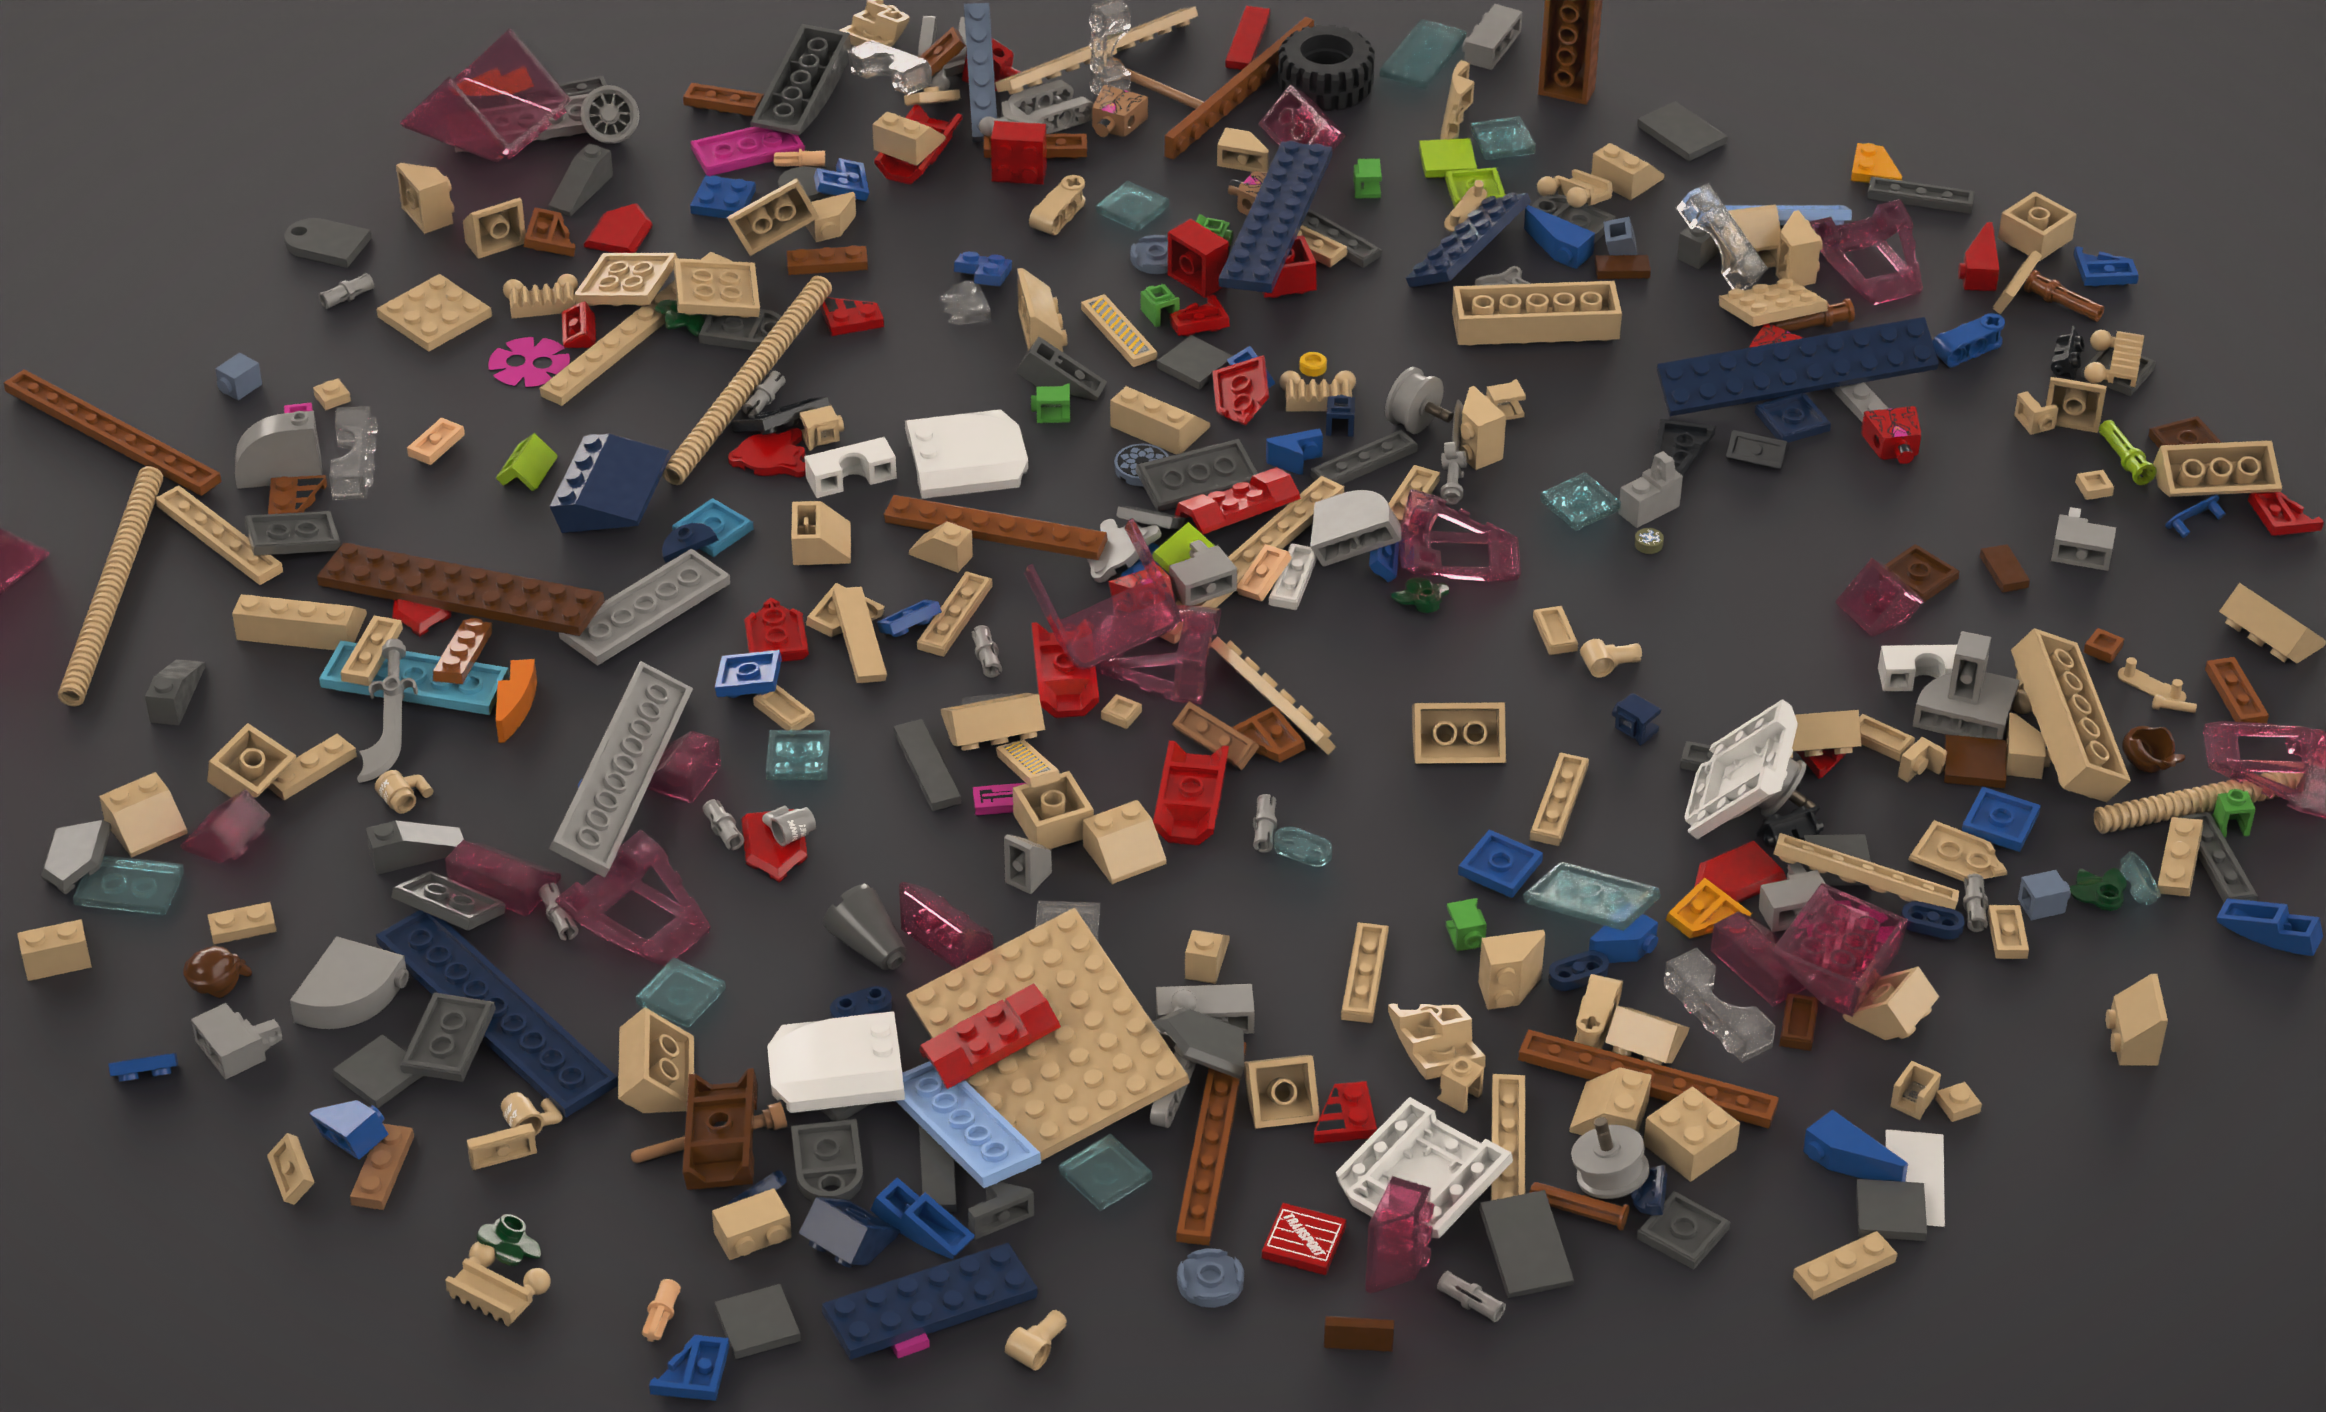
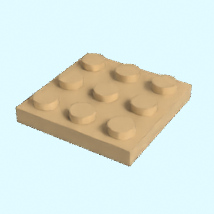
[574,253,677,306]
[674,258,760,318]
[376,274,492,352]
[1719,279,1828,327]

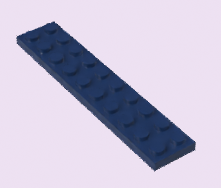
[1219,141,1332,293]
[1657,317,1939,417]
[376,910,618,1118]

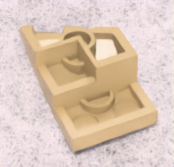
[839,0,910,56]
[1440,60,1474,140]
[1388,1004,1486,1080]

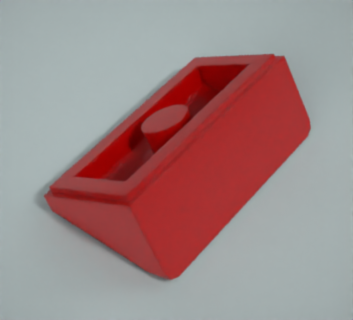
[562,301,596,348]

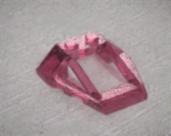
[1810,199,1923,305]
[1400,489,1521,582]
[1094,605,1221,704]
[2203,721,2326,819]
[555,830,711,966]

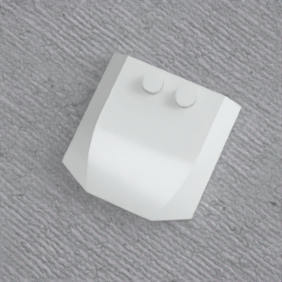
[905,410,1028,499]
[1684,699,1798,839]
[767,1011,905,1113]
[1336,1097,1513,1238]

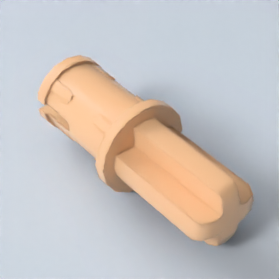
[774,149,825,167]
[642,1279,681,1342]

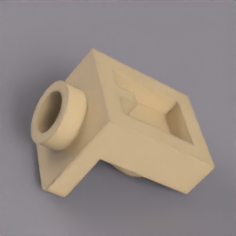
[2014,391,2058,435]
[1898,737,1947,783]

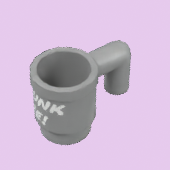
[762,805,816,846]

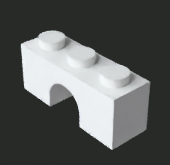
[805,437,897,498]
[1878,645,1957,691]

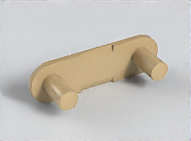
[1444,180,1487,232]
[2118,657,2186,702]

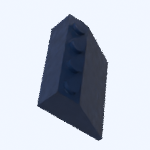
[550,434,671,533]

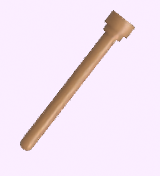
[1102,56,1204,109]
[631,1102,787,1163]

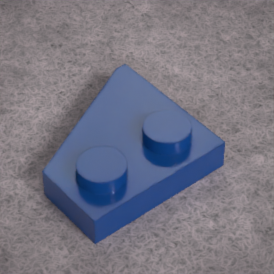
[2073,246,2139,286]
[649,1335,729,1401]

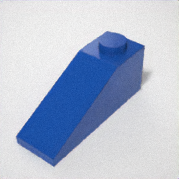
[1524,205,1595,269]
[1803,1110,1908,1182]

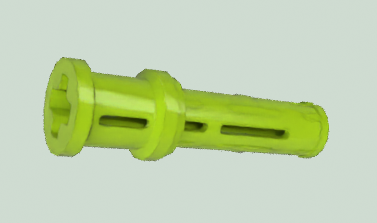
[2099,420,2157,485]

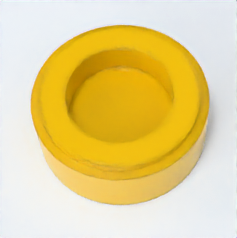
[1299,352,1327,377]

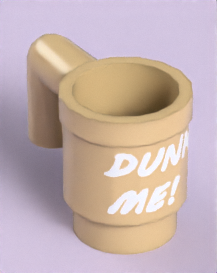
[375,770,434,814]
[501,1092,563,1136]

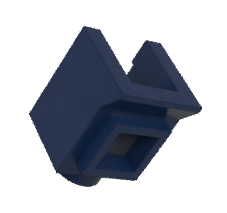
[1326,395,1355,437]
[1612,693,1661,746]

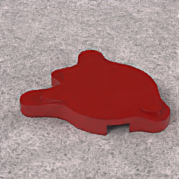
[728,428,806,478]

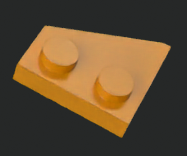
[1851,143,1902,183]
[1665,878,1752,939]

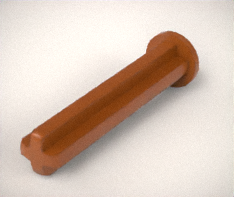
[1529,1182,1629,1231]

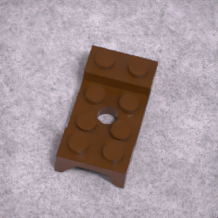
[683,1068,758,1190]

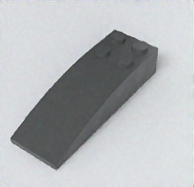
[751,24,852,135]

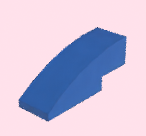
[2217,898,2323,956]
[870,1177,975,1259]

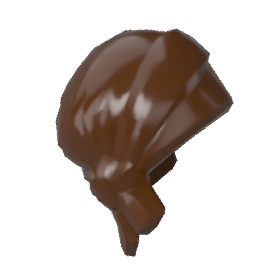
[2122,726,2186,773]
[183,946,252,998]

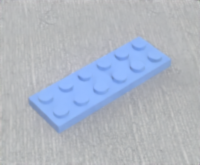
[1687,205,1852,225]
[896,1061,1041,1188]

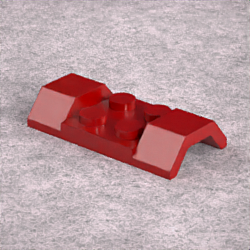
[874,104,962,185]
[1174,467,1301,535]
[1031,619,1099,718]
[1153,740,1229,845]
[920,983,1061,1089]

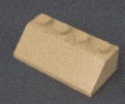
[2153,440,2282,497]
[232,594,367,650]

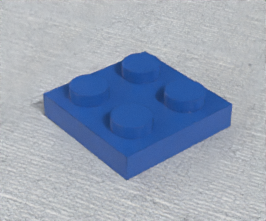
[690,175,756,219]
[715,650,782,698]
[1962,787,2041,852]
[1458,830,1543,898]

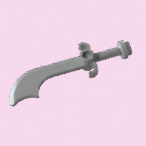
[1440,399,1467,505]
[357,639,418,783]

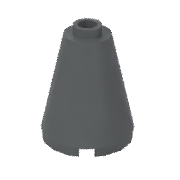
[823,884,906,970]

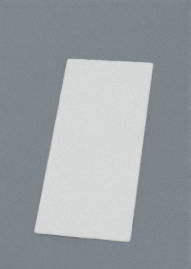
[1886,1129,1945,1227]

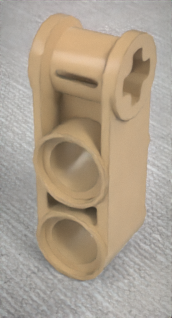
[1029,175,1085,236]
[1574,974,1623,1049]

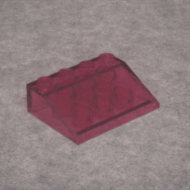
[1771,883,1908,1017]

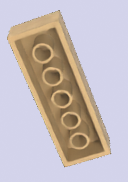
[1452,281,1622,346]
[2011,628,2131,803]

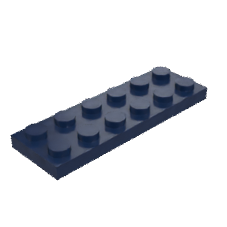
[1406,192,1531,287]
[822,1243,1038,1360]

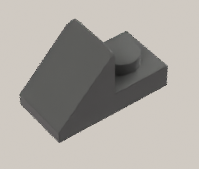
[968,1182,1034,1240]

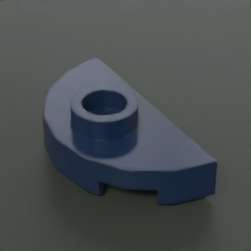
[662,523,719,563]
[1631,1165,1667,1215]
[727,1170,787,1205]

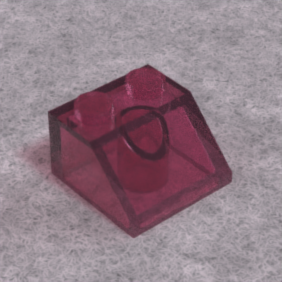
[1835,558,1924,637]
[647,731,721,803]
[180,789,271,864]

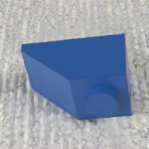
[1589,905,1658,963]
[309,1100,389,1160]

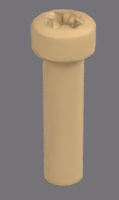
[2152,695,2197,713]

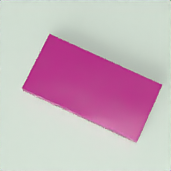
[690,126,805,176]

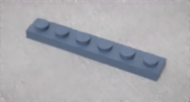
[964,3,997,142]

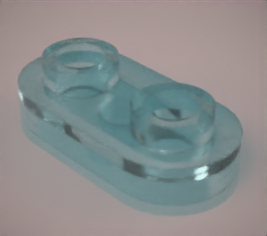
[1274,826,1332,867]
[2120,851,2161,905]

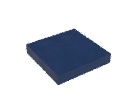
[1755,393,1831,443]

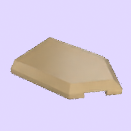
[1909,820,2007,882]

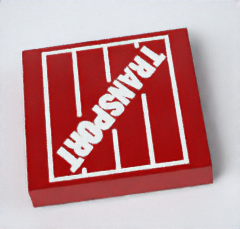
[1262,1203,1347,1275]

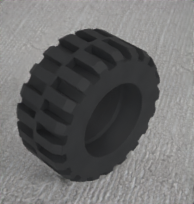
[1278,24,1375,111]

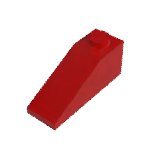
[1958,222,2000,291]

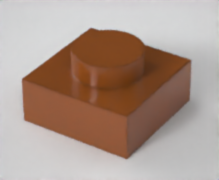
[2083,628,2124,663]

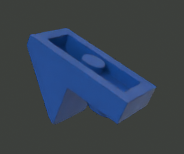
[1266,428,1323,475]

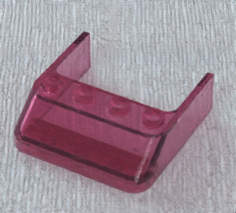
[1024,518,1180,670]

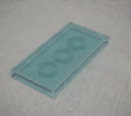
[1379,19,1467,89]
[1523,861,1661,931]

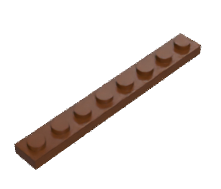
[884,495,1108,560]
[1518,1029,1779,1129]
[1176,1042,1246,1246]

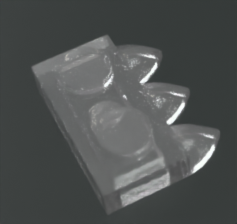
[939,281,991,325]

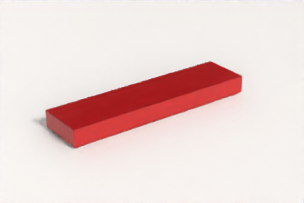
[1225,6,1270,70]

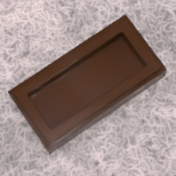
[1595,255,1651,279]
[1980,544,2030,592]
[1779,993,1819,1051]
[1324,1316,1394,1352]

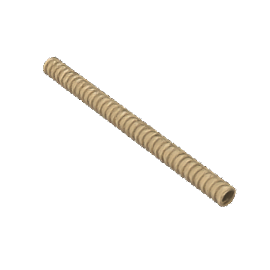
[662,276,832,485]
[58,466,163,707]
[2093,760,2326,834]

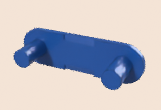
[2165,495,2226,538]

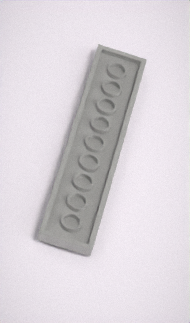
[549,661,693,878]

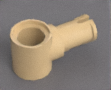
[1580,639,1642,678]
[1005,1310,1067,1370]

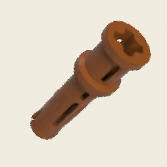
[2024,270,2105,322]
[1771,298,1855,331]

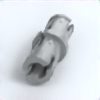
[319,273,374,309]
[742,371,786,418]
[971,625,1002,678]
[1253,794,1277,853]
[703,799,744,850]
[1963,874,1988,932]
[539,883,579,941]
[1437,1271,1506,1322]

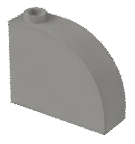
[235,411,322,489]
[1310,490,1401,567]
[1913,672,2020,740]
[290,936,409,1029]

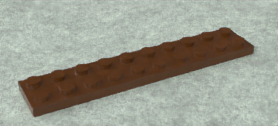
[317,542,605,636]

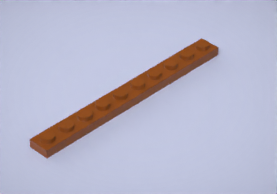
[1165,17,1314,160]
[4,369,222,496]

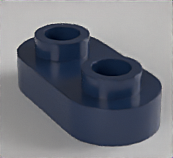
[1901,901,1965,939]
[1548,950,1609,991]
[830,986,892,1018]

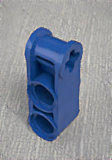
[1932,313,2005,367]

